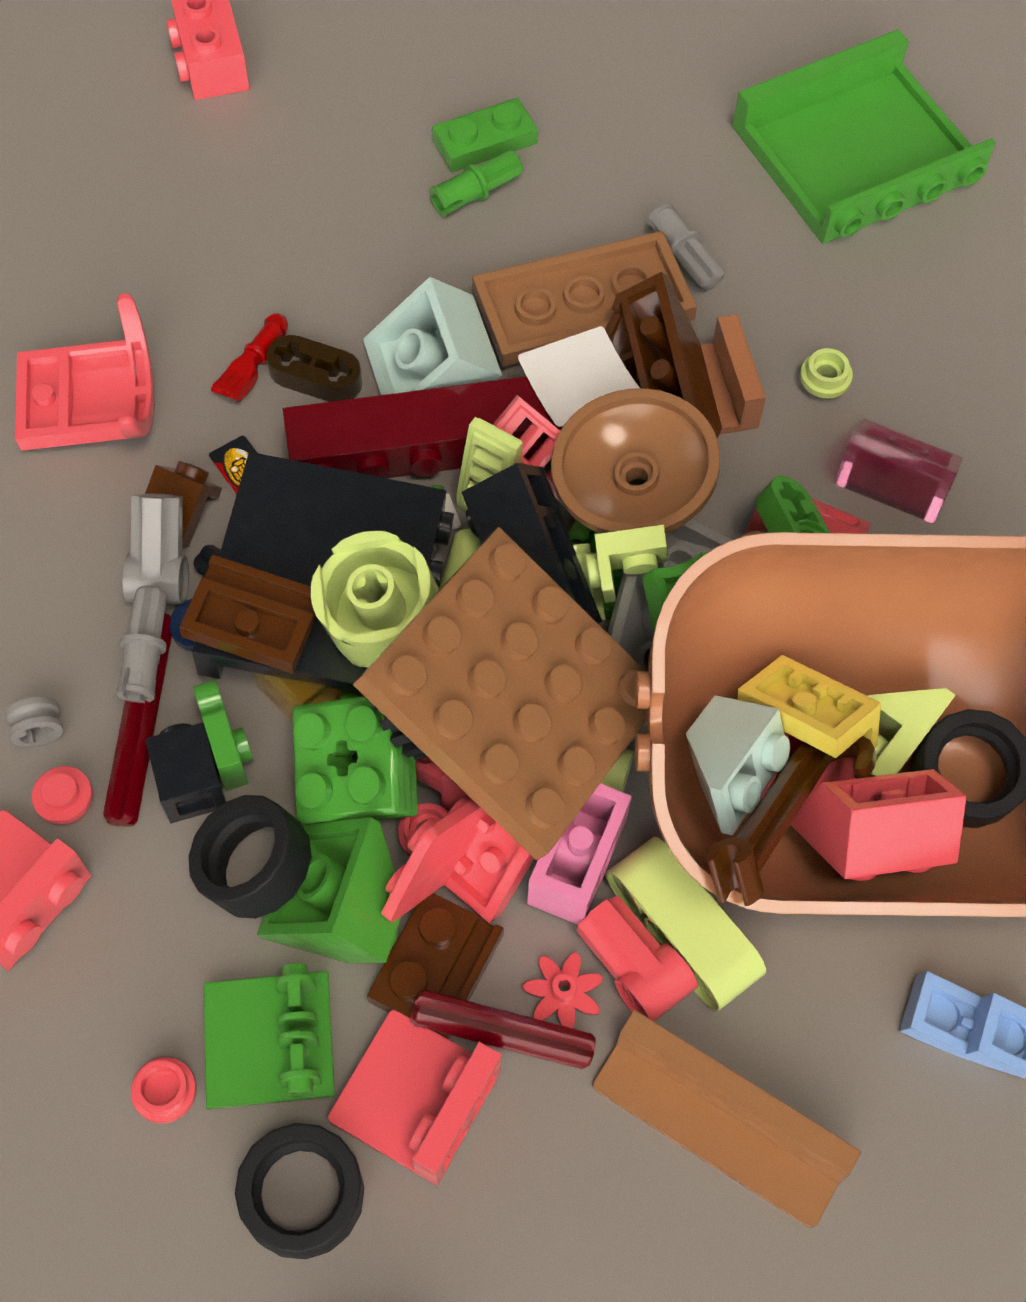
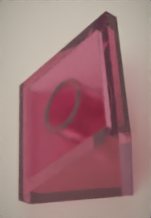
[834,419,963,524]

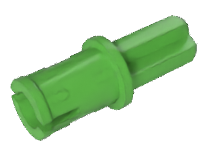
[429,150,523,217]

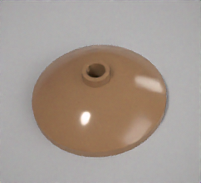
[551,388,720,534]

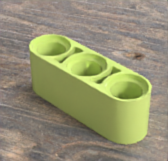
[605,836,766,1012]

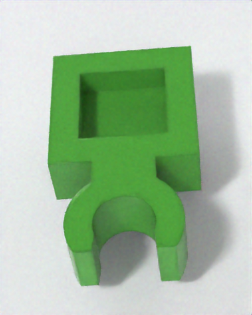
[193,680,253,791]

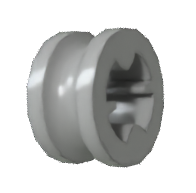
[5,697,64,747]

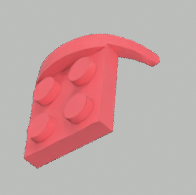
[15,293,155,451]

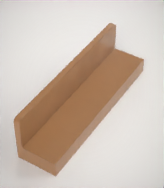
[593,1009,862,1228]

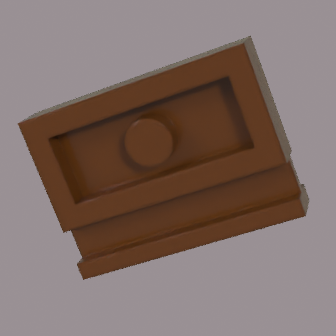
[179,554,316,674]
[367,893,504,1039]

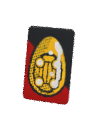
[209,436,257,495]

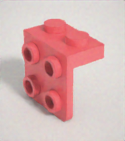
[381,795,534,924]
[0,810,92,972]

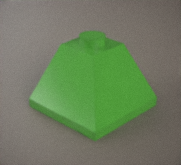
[257,817,401,963]

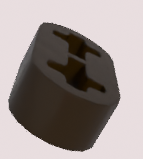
[266,335,362,402]

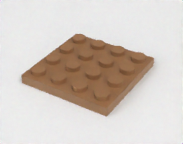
[353,527,646,861]

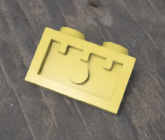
[738,655,881,758]

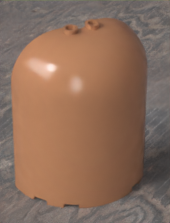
[635,532,1026,917]

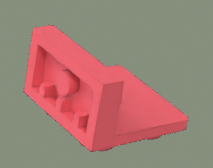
[328,1010,502,1186]

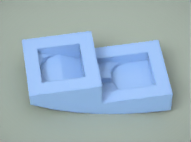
[899,971,1026,1078]

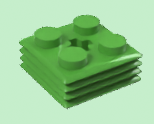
[292,696,418,825]

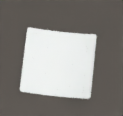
[518,326,640,427]

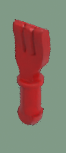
[211,313,288,401]

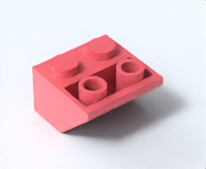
[790,769,966,881]

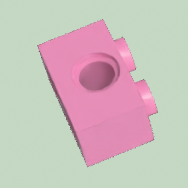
[527,783,632,925]

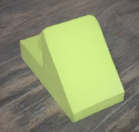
[867,688,956,777]

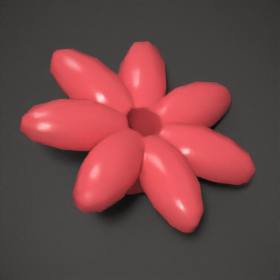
[523,952,603,1028]

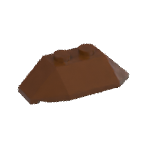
[605,272,722,439]

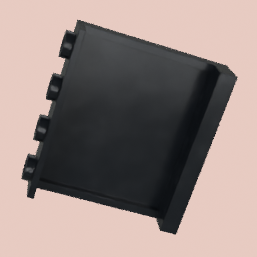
[192,452,454,694]

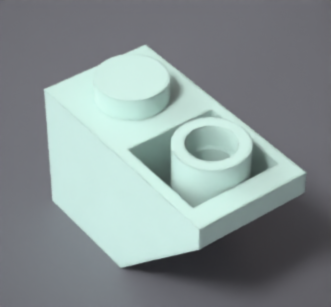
[686,695,790,835]

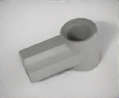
[122,493,189,605]

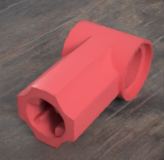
[577,895,698,1022]

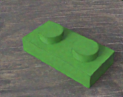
[432,97,538,173]

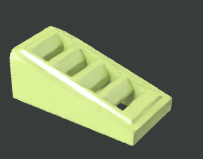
[456,417,523,513]

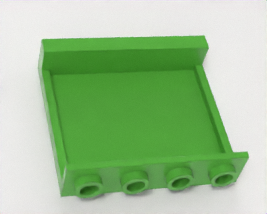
[732,29,996,244]

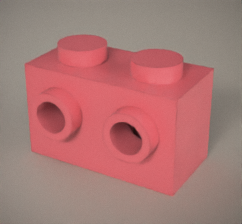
[166,0,250,100]

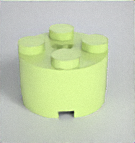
[311,531,439,667]

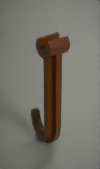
[706,736,877,906]

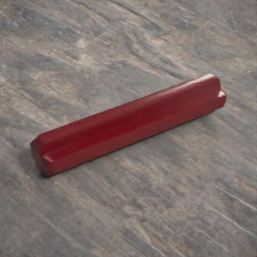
[411,990,596,1069]

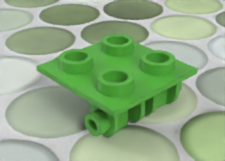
[204,963,335,1110]

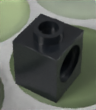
[145,723,227,824]

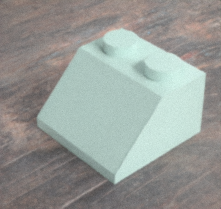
[363,277,502,395]

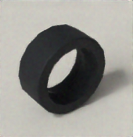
[912,709,1026,828]
[188,795,312,919]
[235,1123,365,1260]

